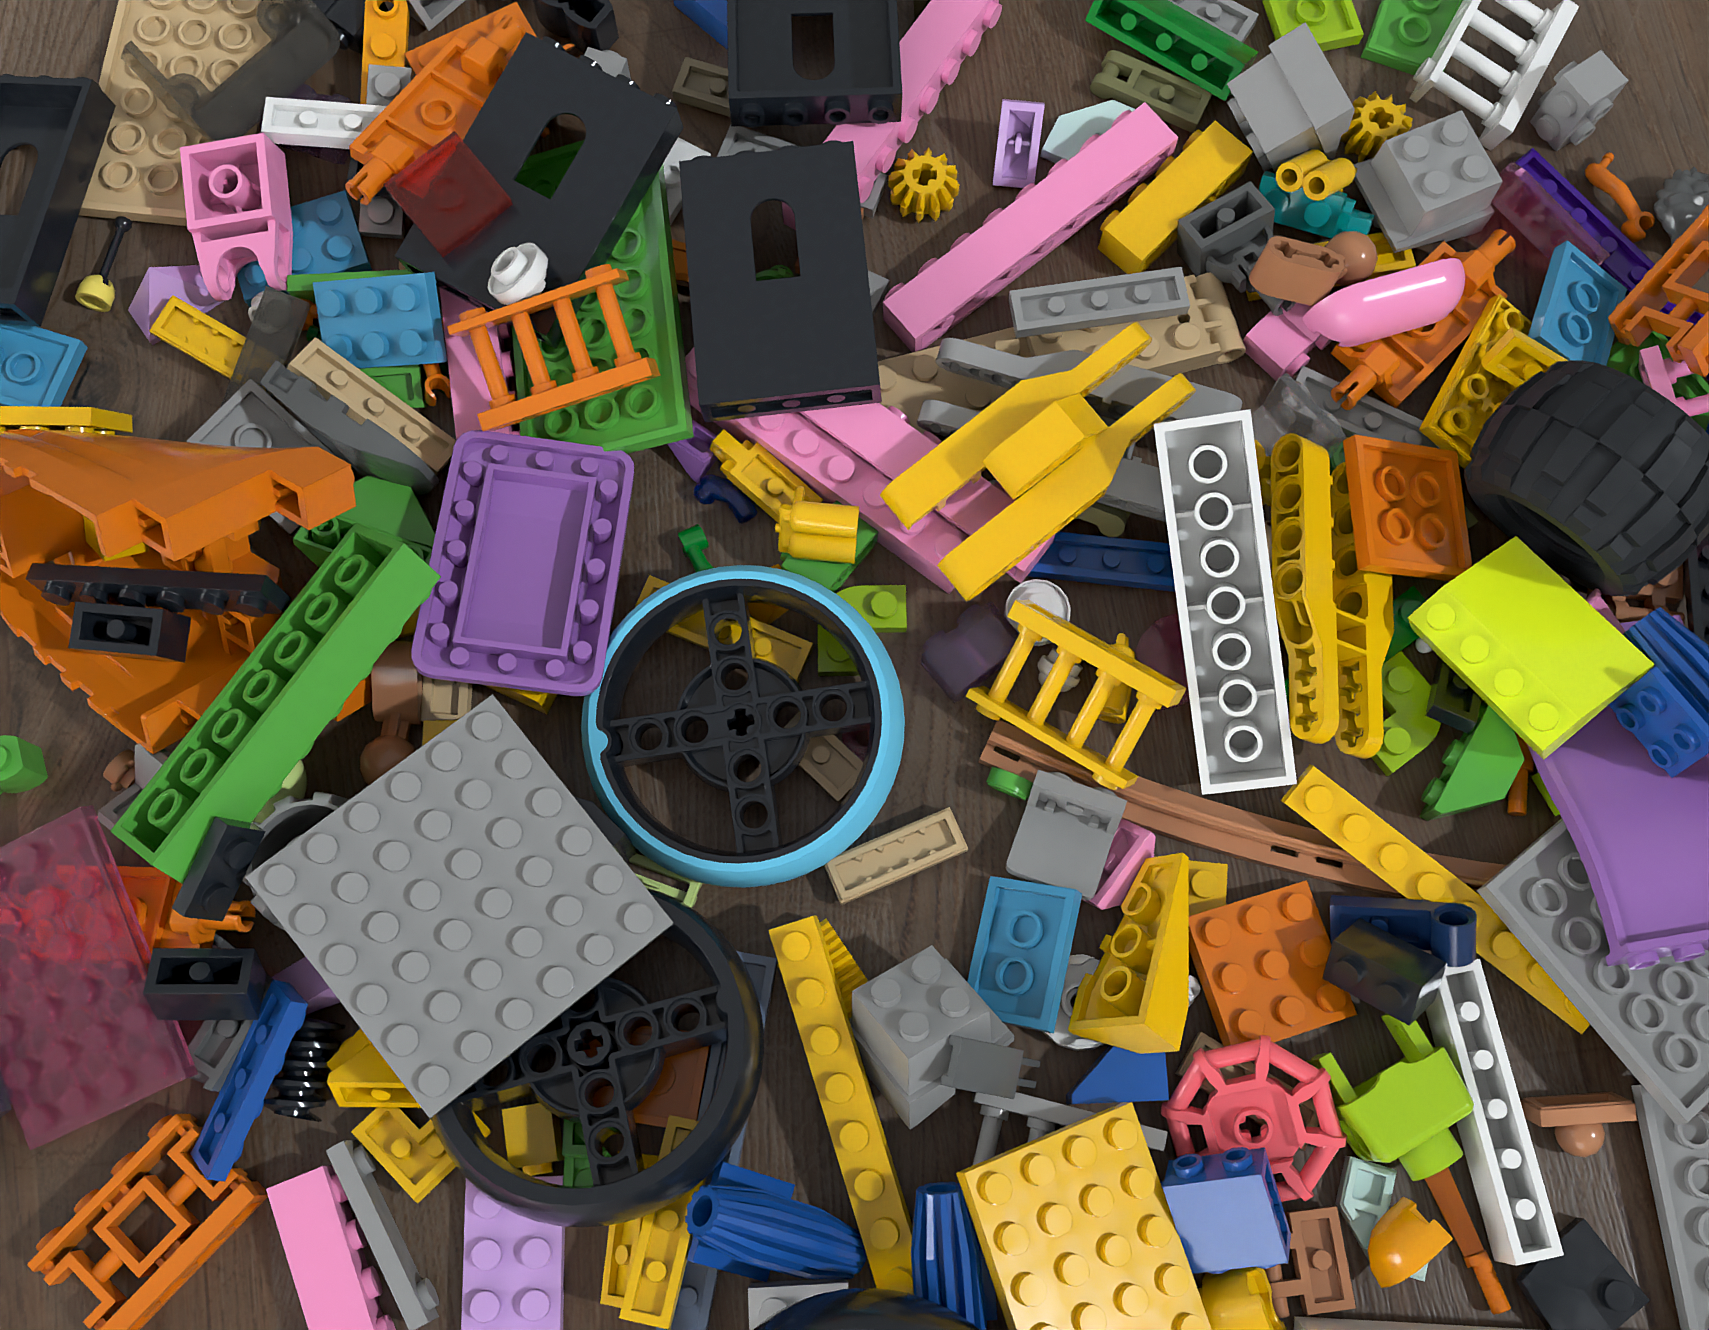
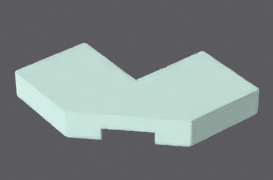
[1040,100,1135,163]
[1335,1156,1428,1282]

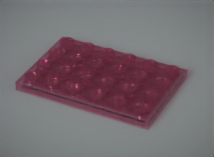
[0,805,198,1150]

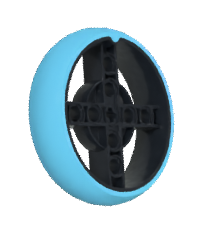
[581,565,905,888]

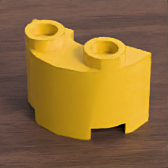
[1198,1267,1286,1330]

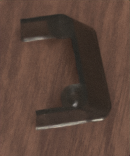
[121,0,340,142]

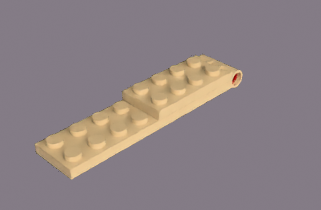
[878,272,1246,436]

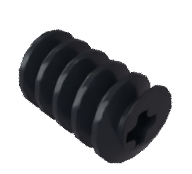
[264,1017,346,1122]

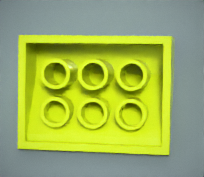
[1408,536,1654,760]

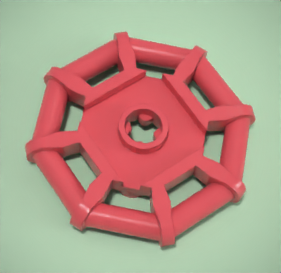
[1161,1035,1347,1202]

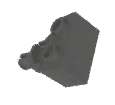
[1177,181,1296,316]

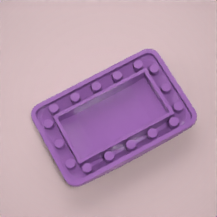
[411,430,634,696]

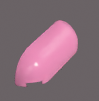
[1302,258,1465,347]

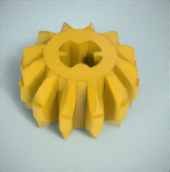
[1340,91,1413,163]
[888,147,959,223]

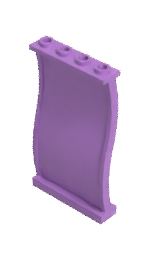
[1527,615,1709,970]

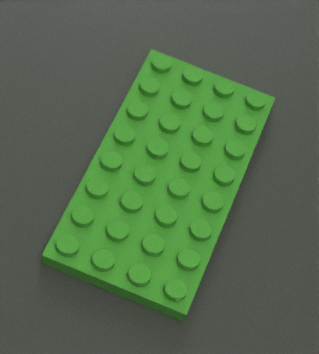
[512,140,694,454]

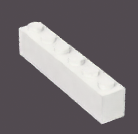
[1425,959,1564,1266]

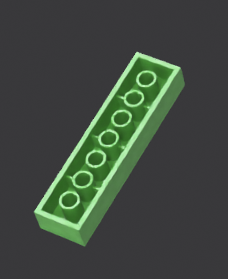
[110,522,441,884]

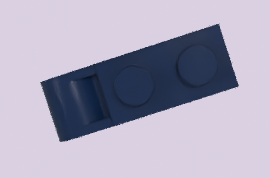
[1330,895,1477,967]

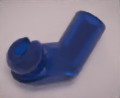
[694,474,758,524]

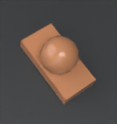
[1520,1092,1637,1157]

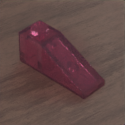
[1490,161,1611,266]

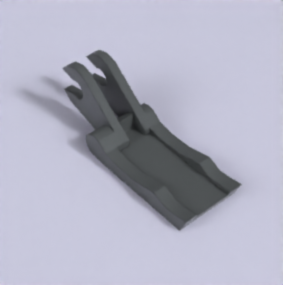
[940,1034,1041,1099]

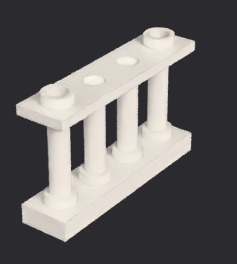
[1409,0,1579,151]

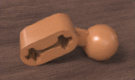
[1249,231,1378,306]
[360,640,423,785]

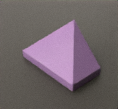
[992,99,1045,188]
[128,265,224,345]

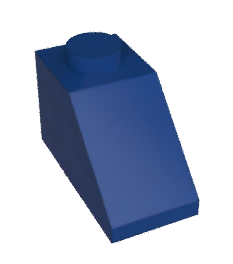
[1066,1045,1169,1105]

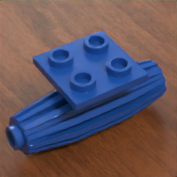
[1608,607,1709,778]
[685,1161,867,1282]
[911,1182,997,1330]

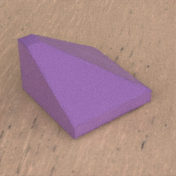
[668,420,718,483]

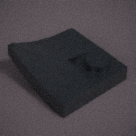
[1516,1217,1650,1330]

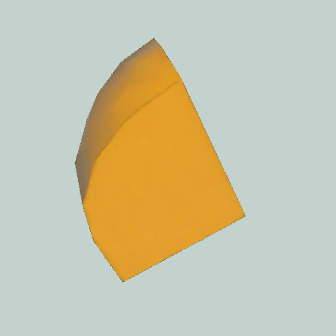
[1367,1197,1453,1288]

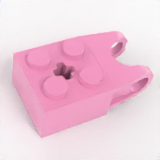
[180,133,293,302]

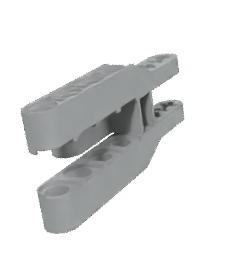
[917,338,1242,522]

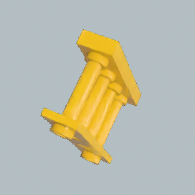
[966,599,1187,790]

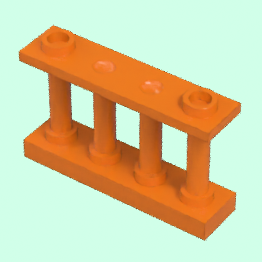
[447,264,661,431]

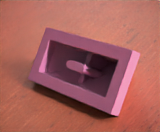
[1081,819,1156,910]

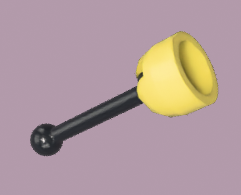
[75,216,132,312]

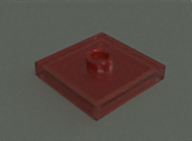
[383,131,513,258]

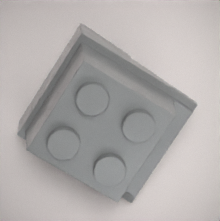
[1227,22,1355,174]
[1353,110,1503,253]
[849,945,1014,1129]

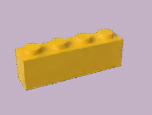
[1098,120,1253,274]

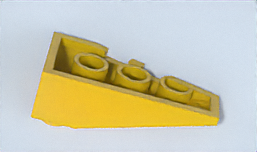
[1068,853,1189,1054]

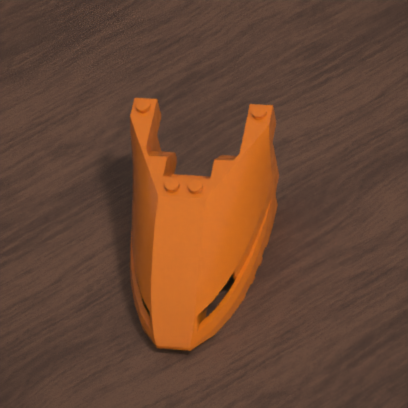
[0,429,372,754]

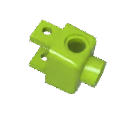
[1306,1013,1474,1181]

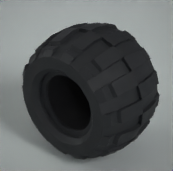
[1464,360,1709,596]

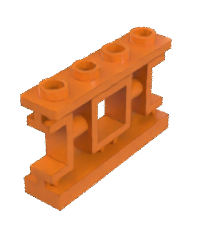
[1608,204,1709,377]
[27,1114,268,1330]

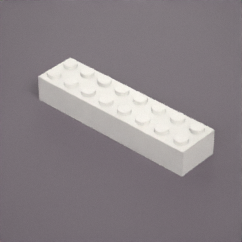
[1154,409,1297,795]

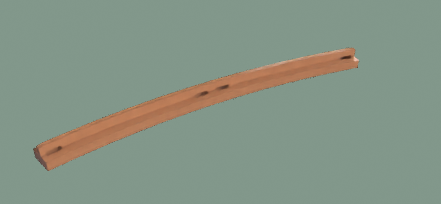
[978,720,1506,898]

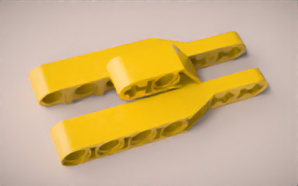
[880,322,1196,601]
[1270,433,1394,759]

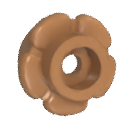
[103,749,135,792]

